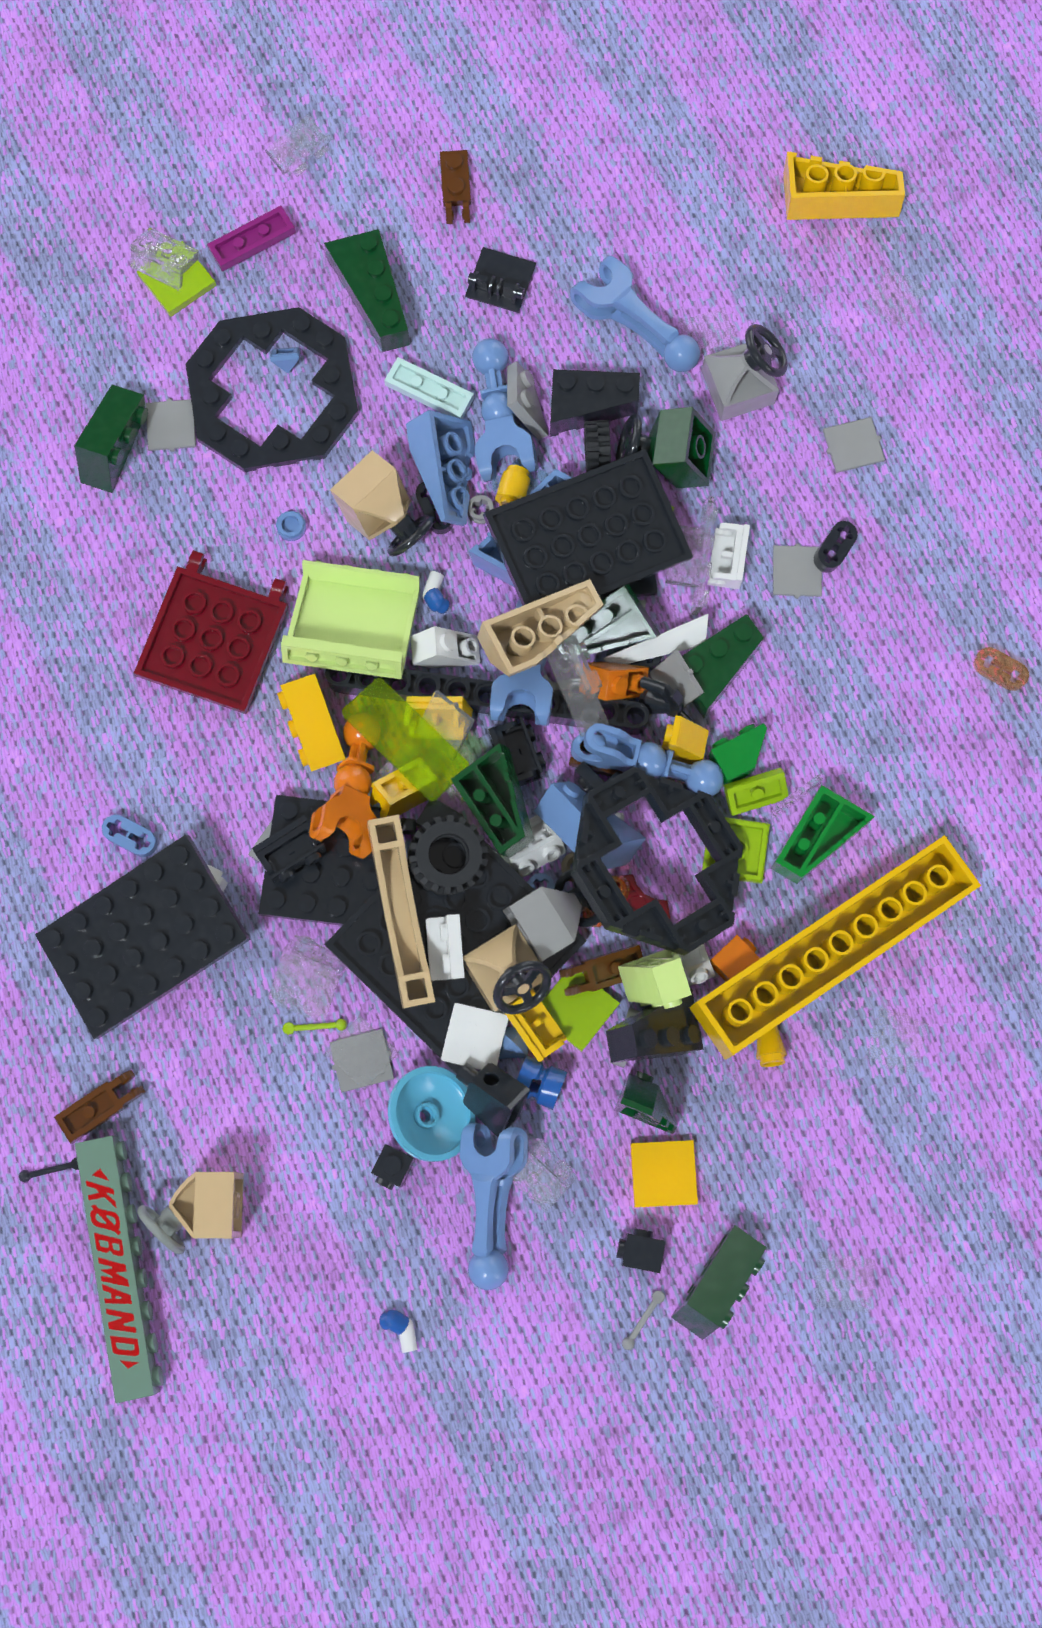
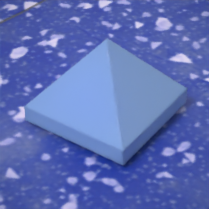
[270,347,301,373]
[499,1027,528,1059]

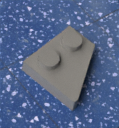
[507,361,548,440]

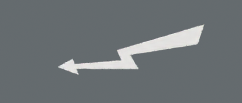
[543,614,708,691]

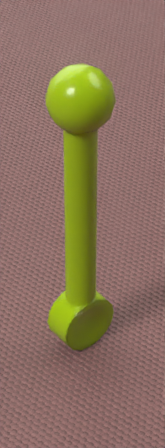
[282,1019,347,1035]

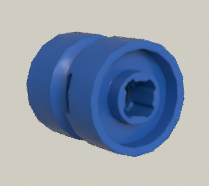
[517,1055,568,1110]

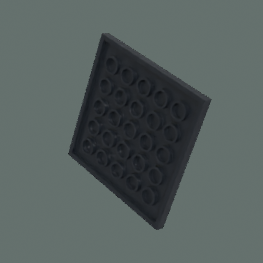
[324,812,587,1074]

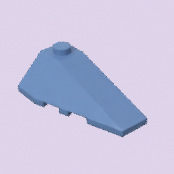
[406,410,475,526]

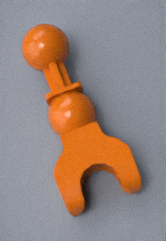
[309,713,382,859]

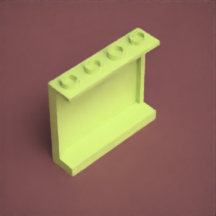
[281,560,420,679]

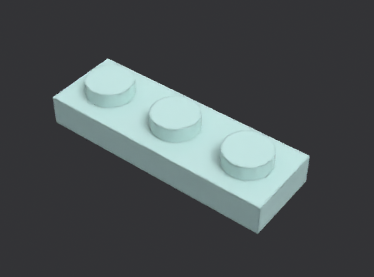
[384,357,474,419]

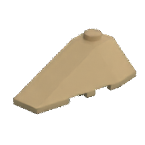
[477,579,604,677]

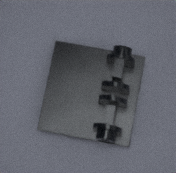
[465,247,536,313]

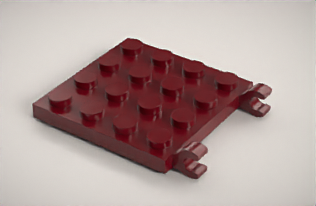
[134,550,289,714]

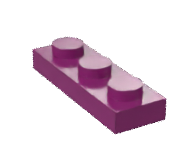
[207,205,296,272]

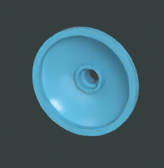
[388,1066,476,1162]

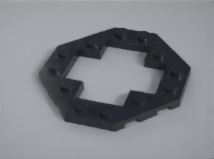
[185,307,359,472]
[571,767,743,956]

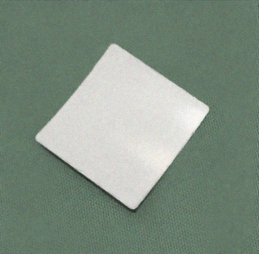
[441,1003,508,1070]

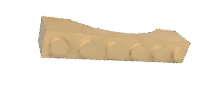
[367,814,435,1008]

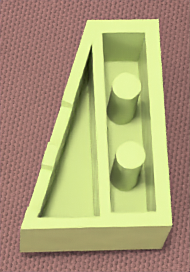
[618,949,692,1009]

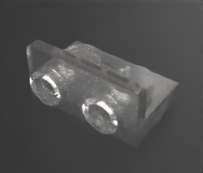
[130,227,199,290]

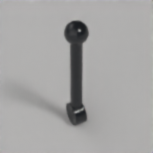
[18,1157,79,1182]

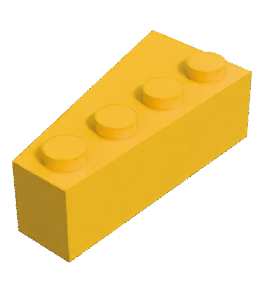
[783,151,905,220]

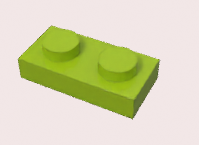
[723,767,789,816]

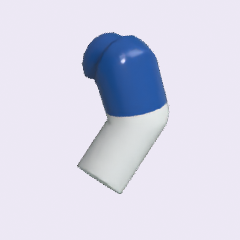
[423,571,450,614]
[379,1310,418,1353]

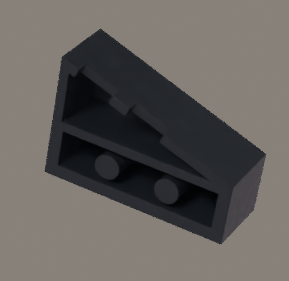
[550,369,640,437]
[606,988,704,1063]

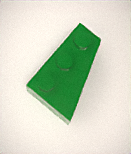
[770,785,875,884]

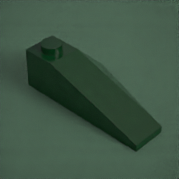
[614,1071,677,1134]

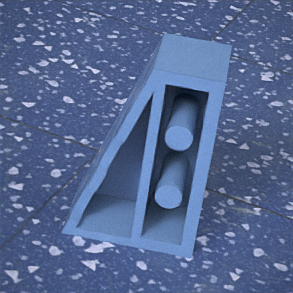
[534,781,646,869]

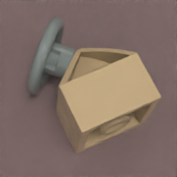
[137,1172,244,1254]

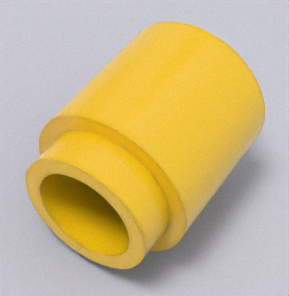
[495,465,530,506]

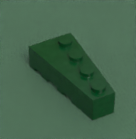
[324,229,410,352]

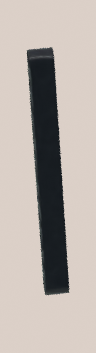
[325,669,649,735]

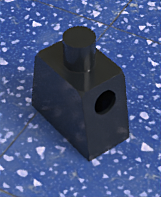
[456,1063,530,1137]

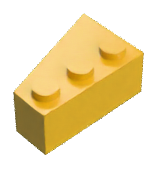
[277,673,346,772]

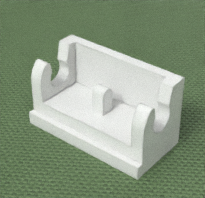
[707,523,750,589]

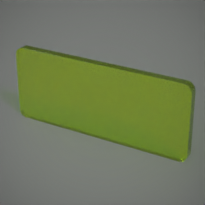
[342,678,469,801]

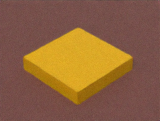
[630,1140,698,1208]

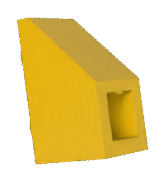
[662,715,709,764]

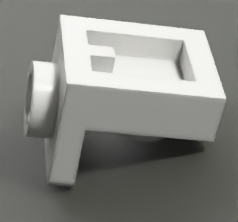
[678,944,715,986]

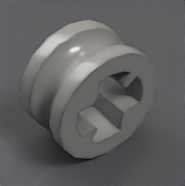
[468,495,494,524]

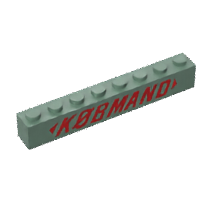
[75,1135,164,1404]

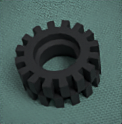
[584,420,611,472]

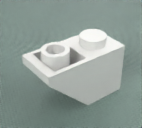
[410,626,480,669]

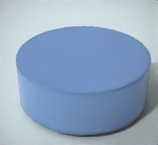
[276,511,306,541]

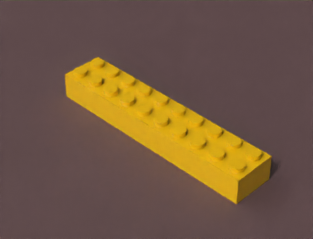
[689,835,981,1060]

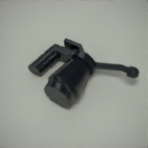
[639,676,696,724]

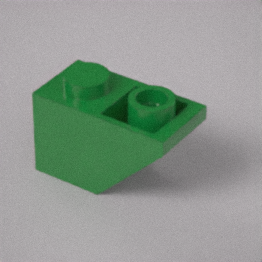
[708,723,767,785]

